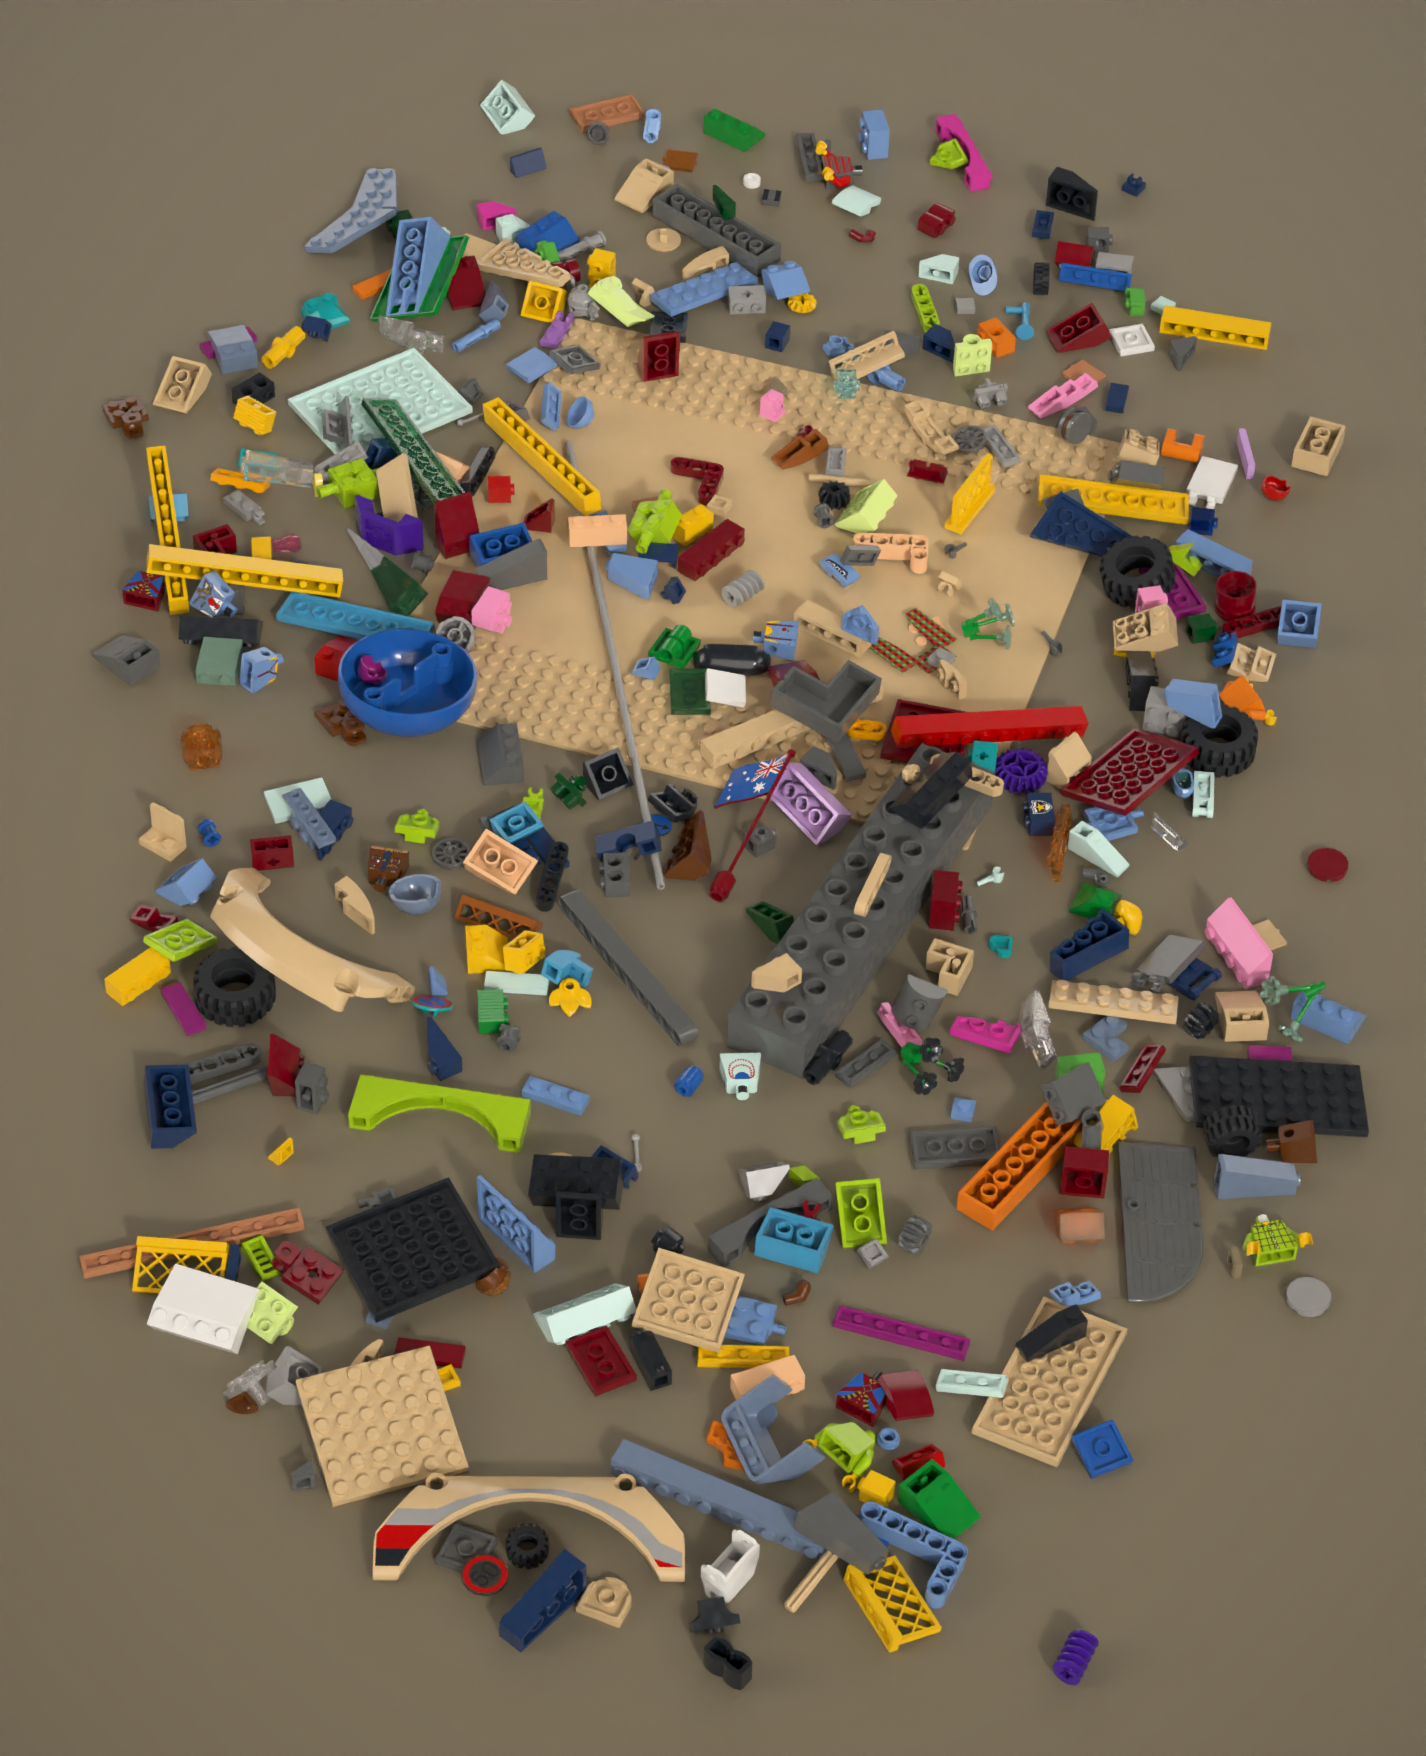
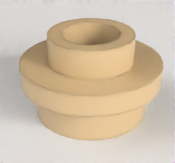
[902,764,921,784]

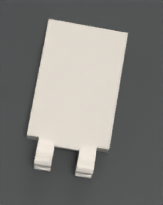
[1186,456,1238,511]

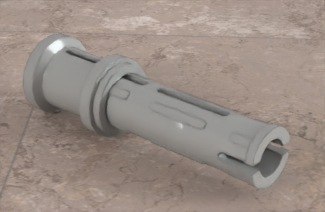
[558,231,607,262]

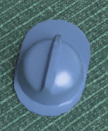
[969,254,998,296]

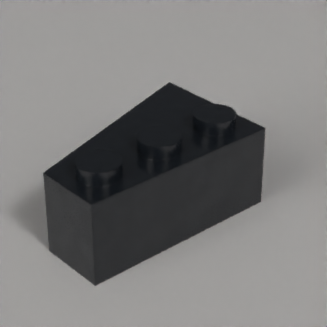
[1125,651,1159,711]

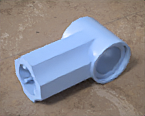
[643,109,661,143]

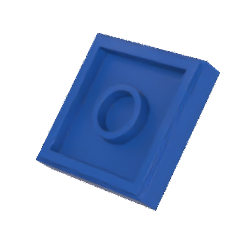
[1071,1419,1134,1479]

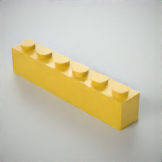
[1159,305,1272,350]

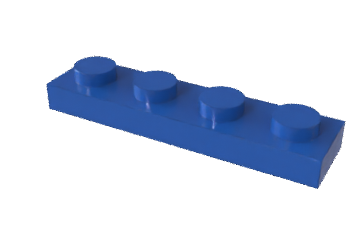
[1059,263,1132,292]

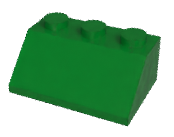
[704,108,765,152]

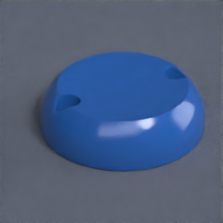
[338,629,477,737]

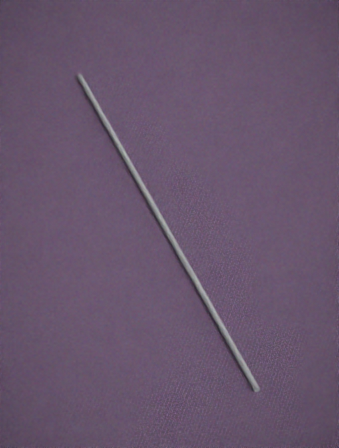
[565,441,665,890]

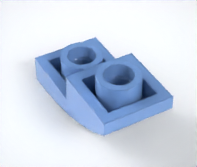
[1049,1280,1101,1306]

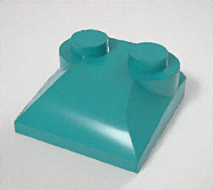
[301,293,350,329]

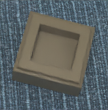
[1227,1247,1243,1279]

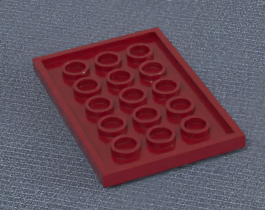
[1061,728,1199,816]

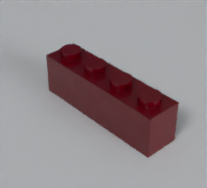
[677,519,745,581]

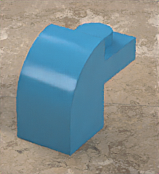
[541,950,593,988]

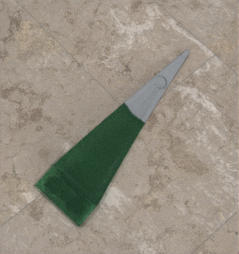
[347,528,429,617]

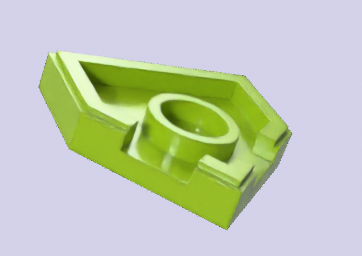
[930,139,968,169]
[395,808,440,844]
[838,1105,886,1144]

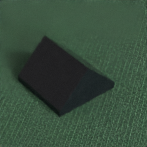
[583,747,634,800]

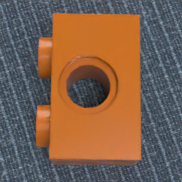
[976,317,1016,358]

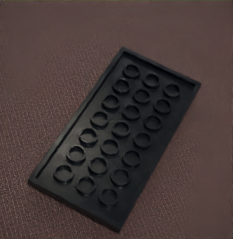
[1189,1055,1369,1137]

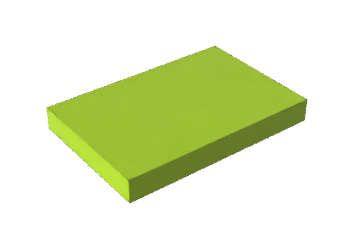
[143,918,217,962]

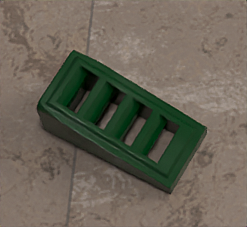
[713,184,736,221]

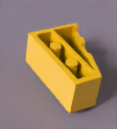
[1073,1095,1138,1154]

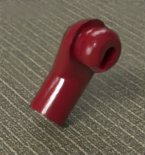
[849,229,876,242]

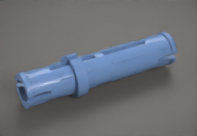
[452,319,501,353]

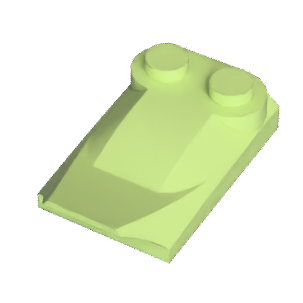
[588,276,655,327]

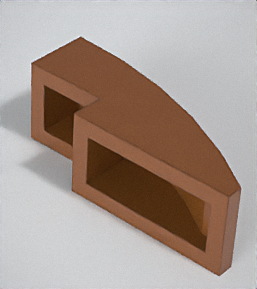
[771,429,830,470]

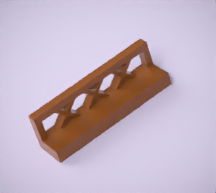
[454,894,543,939]

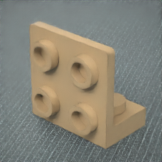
[139,802,187,862]

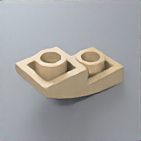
[937,660,967,699]

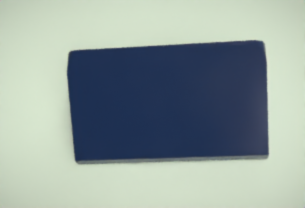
[510,147,546,178]

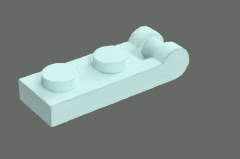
[1192,771,1214,818]

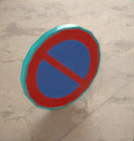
[411,995,453,1017]

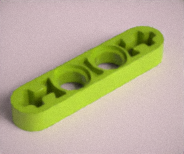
[911,284,940,333]

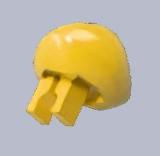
[1113,900,1143,936]

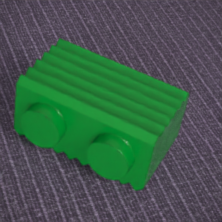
[477,989,509,1034]

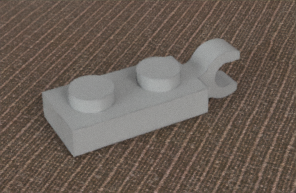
[223,490,266,526]

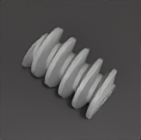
[722,570,765,608]

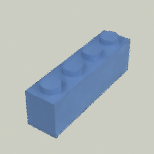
[1175,529,1253,577]

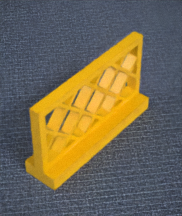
[944,453,996,535]
[132,1236,230,1294]
[843,1555,942,1653]

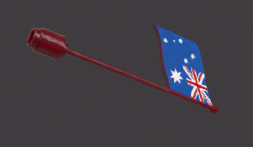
[709,749,796,902]

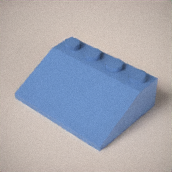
[477,1175,556,1273]

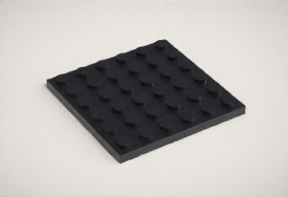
[326,1177,500,1323]

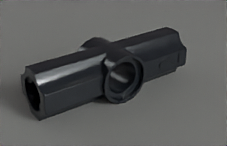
[803,1030,853,1085]

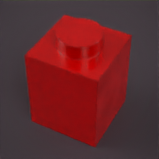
[488,476,515,503]

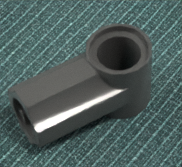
[1081,1109,1104,1149]

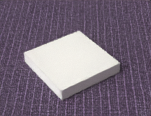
[1109,324,1155,357]
[705,668,746,708]

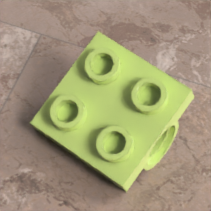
[953,334,992,376]
[247,1281,298,1345]

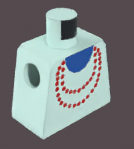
[719,1053,761,1100]

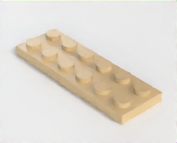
[1049,980,1179,1025]

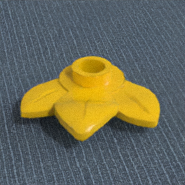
[549,978,592,1017]

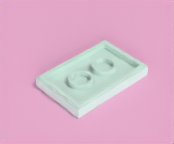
[264,777,332,824]

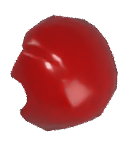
[1261,475,1292,501]

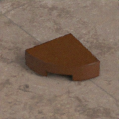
[226,1391,258,1414]

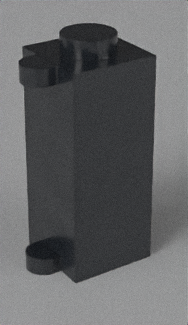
[630,1328,672,1391]

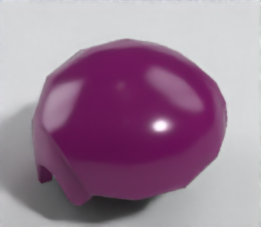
[357,655,387,685]

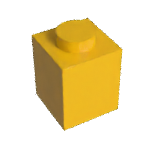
[857,1470,896,1508]

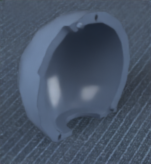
[389,874,441,915]

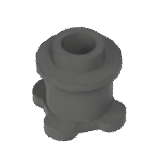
[411,550,435,574]
[496,1024,521,1052]

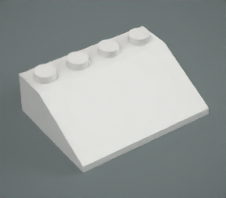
[147,1264,260,1355]

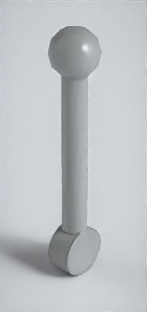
[457,412,484,426]
[632,1134,642,1172]

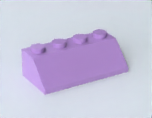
[767,762,852,846]

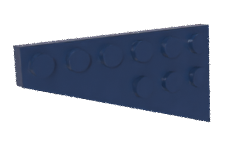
[1029,491,1133,557]

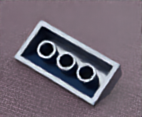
[143,1064,197,1149]

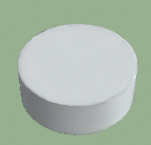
[743,173,761,189]

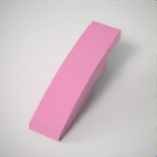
[1028,373,1098,418]

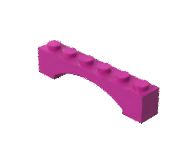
[935,114,992,191]

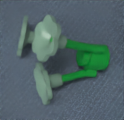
[961,598,1015,649]

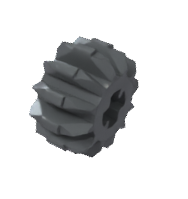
[898,1215,932,1255]

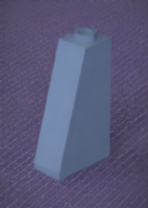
[1214,1154,1301,1200]

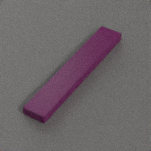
[833,1305,971,1361]

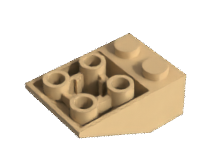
[614,158,674,213]
[1116,429,1160,466]
[1113,603,1178,652]
[1215,991,1269,1042]

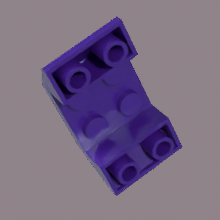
[355,495,424,556]

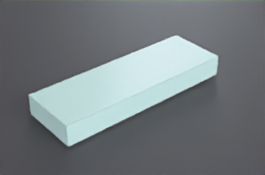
[484,971,549,996]
[936,1369,1009,1398]

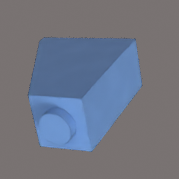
[606,553,658,600]
[1164,679,1222,728]

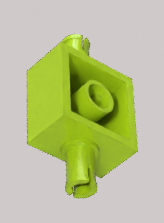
[316,458,380,509]
[627,489,682,554]

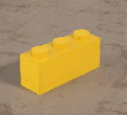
[104,947,171,1006]

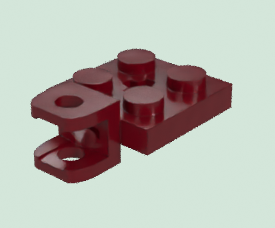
[271,1241,344,1305]

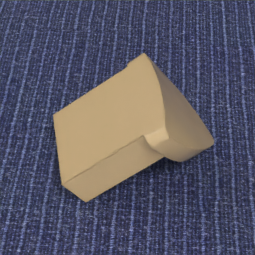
[632,278,655,307]

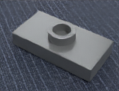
[825,447,847,477]

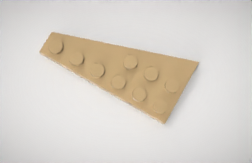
[477,237,571,288]

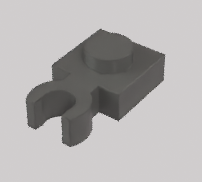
[358,1186,398,1211]

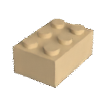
[1291,416,1346,476]

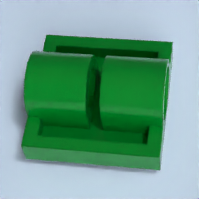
[648,624,701,670]

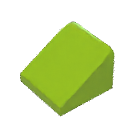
[788,1165,820,1187]

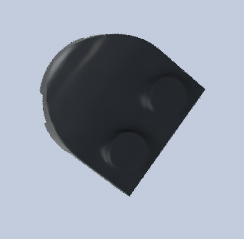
[648,784,698,823]

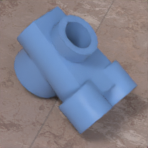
[822,335,854,358]

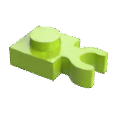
[522,787,544,819]

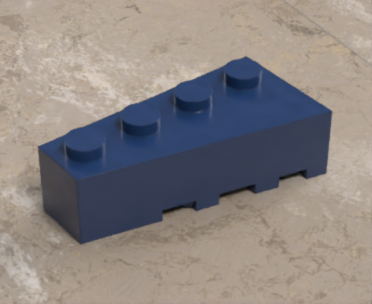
[1050,908,1129,981]
[499,1549,586,1652]

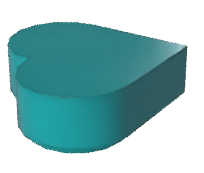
[988,935,1013,958]

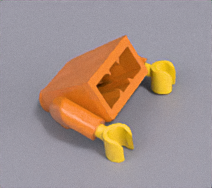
[1219,675,1277,726]

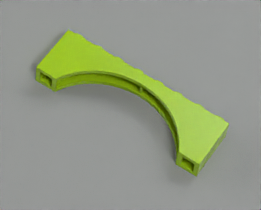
[348,1075,531,1153]

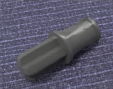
[961,895,978,934]

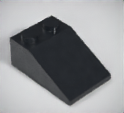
[1046,167,1098,221]
[556,1191,603,1240]

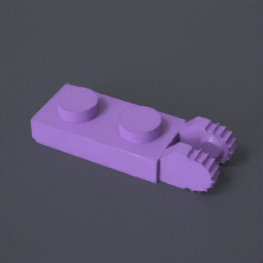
[540,311,574,349]

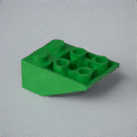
[898,1459,981,1539]

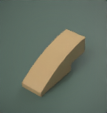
[682,246,729,282]
[334,876,375,934]

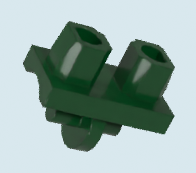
[550,773,587,810]

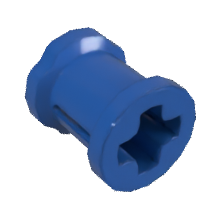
[197,820,221,847]

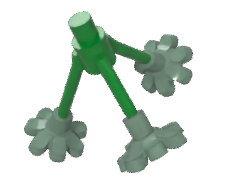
[1260,976,1327,1042]

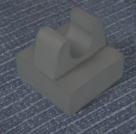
[458,378,484,404]

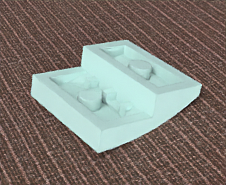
[832,185,881,217]

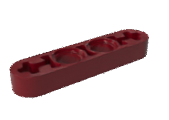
[1222,606,1282,639]

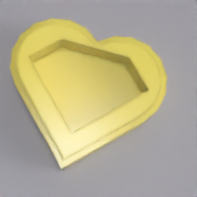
[312,473,323,497]

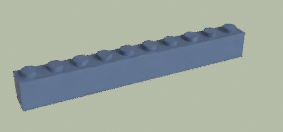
[611,1439,827,1560]

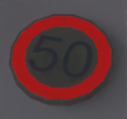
[461,1554,509,1596]

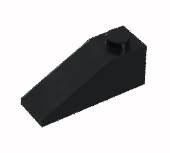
[1015,1304,1088,1362]

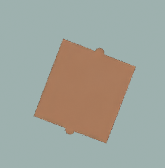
[1062,359,1106,382]

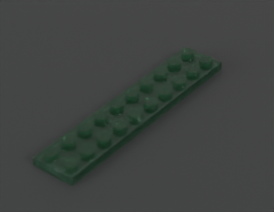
[361,398,465,504]

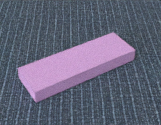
[1236,428,1255,479]

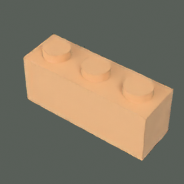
[568,514,627,547]
[730,1355,805,1400]

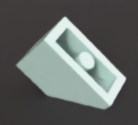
[496,214,530,243]
[918,254,959,284]

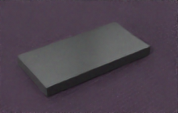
[910,1126,1000,1169]

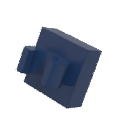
[1122,173,1146,197]
[660,576,686,604]

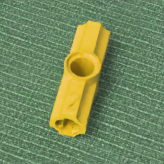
[261,326,305,369]

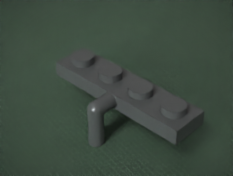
[797,133,831,181]

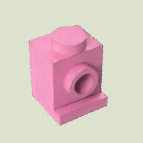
[760,389,786,422]

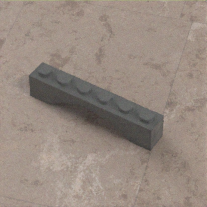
[708,1178,833,1267]

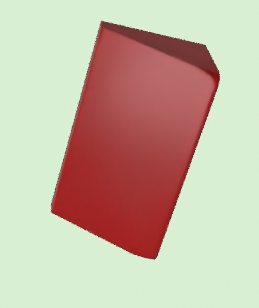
[892,1444,945,1481]

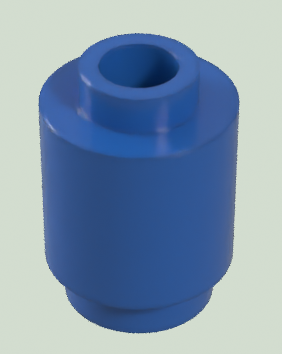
[674,1066,703,1097]

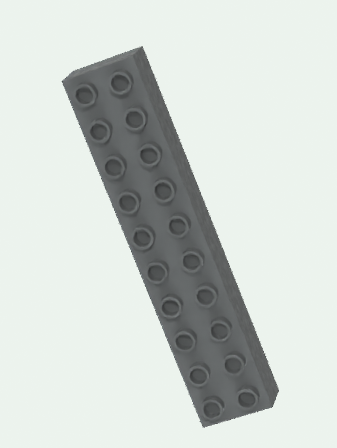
[727,743,995,1079]

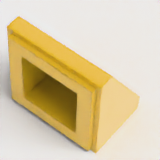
[268,1137,294,1166]

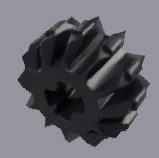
[818,480,850,511]
[1183,1002,1219,1039]

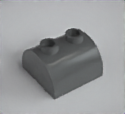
[892,974,948,1030]

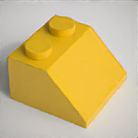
[520,281,568,323]
[465,925,509,974]

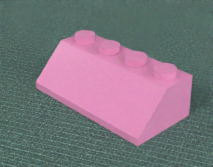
[1205,897,1273,990]

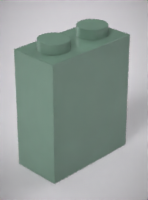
[196,637,244,686]

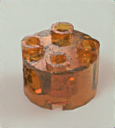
[181,724,223,770]

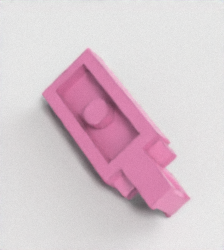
[877,1002,922,1047]

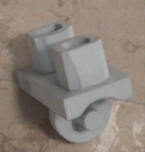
[972,378,1008,409]

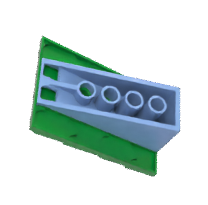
[370,217,469,322]

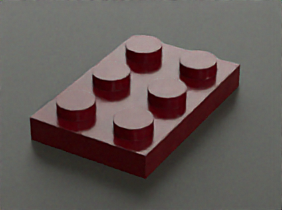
[566,1326,637,1397]

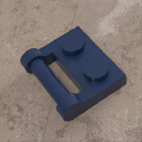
[1166,958,1222,1001]

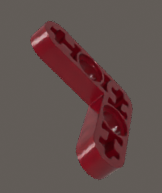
[671,457,724,506]

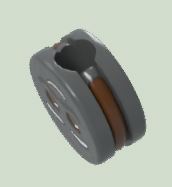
[1058,407,1092,444]

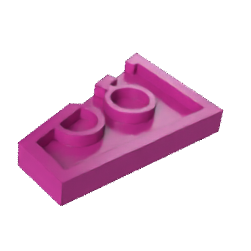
[950,1016,1024,1054]

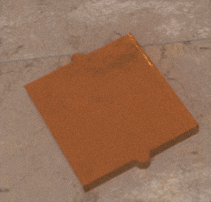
[663,149,697,173]

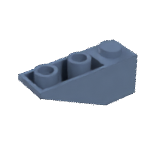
[478,281,509,323]

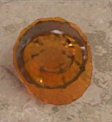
[476,1257,511,1296]

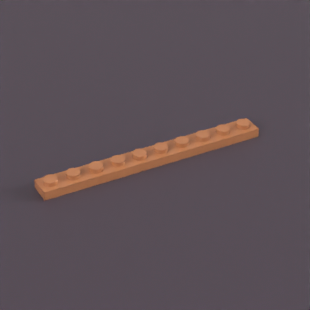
[79,1208,305,1279]

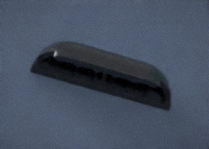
[693,644,771,676]

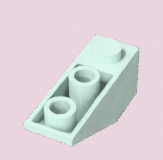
[1068,821,1130,878]

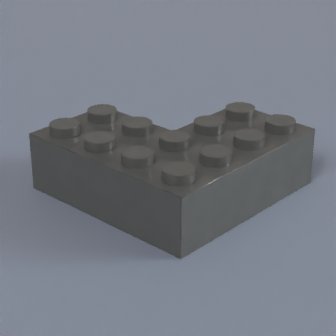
[770,660,882,743]

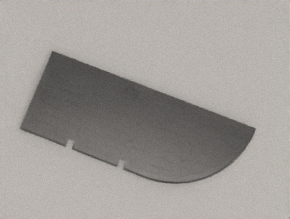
[1118,1142,1203,1303]

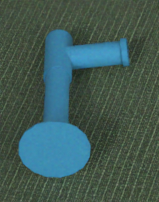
[1006,302,1035,340]

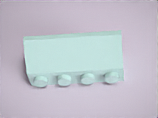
[533,1283,636,1345]

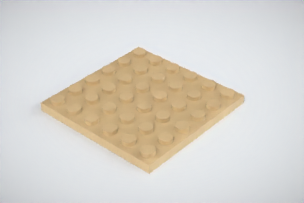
[295,1346,469,1507]

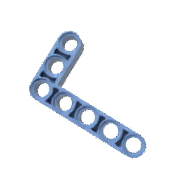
[859,1502,968,1609]

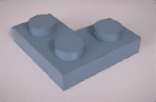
[1082,1016,1129,1062]

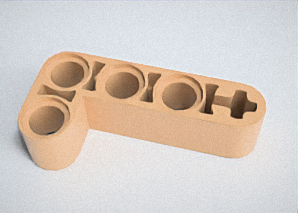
[853,533,928,574]

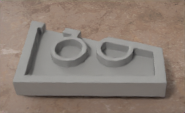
[1153,1067,1195,1122]

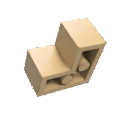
[926,938,974,996]

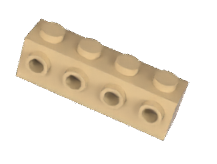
[794,600,872,658]

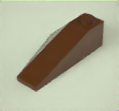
[663,810,712,881]

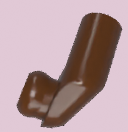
[783,1279,811,1306]

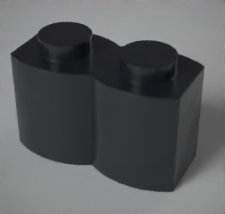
[703,1636,753,1690]

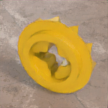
[788,293,816,313]

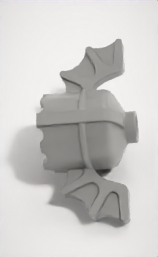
[566,273,600,321]

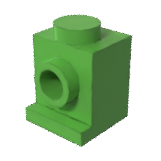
[534,241,560,263]
[1124,288,1145,316]

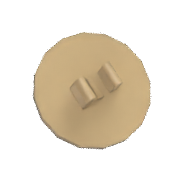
[646,228,681,252]

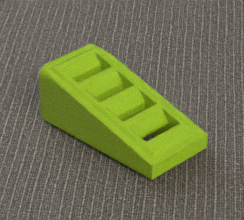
[241,1235,282,1282]

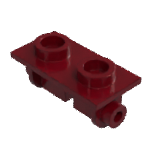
[907,459,948,484]

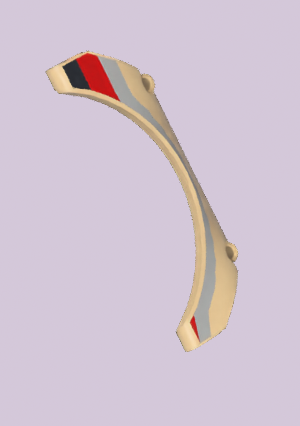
[373,1473,685,1582]

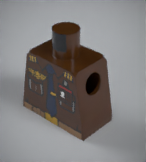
[368,846,410,892]

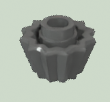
[587,121,610,145]

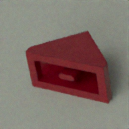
[523,498,555,533]

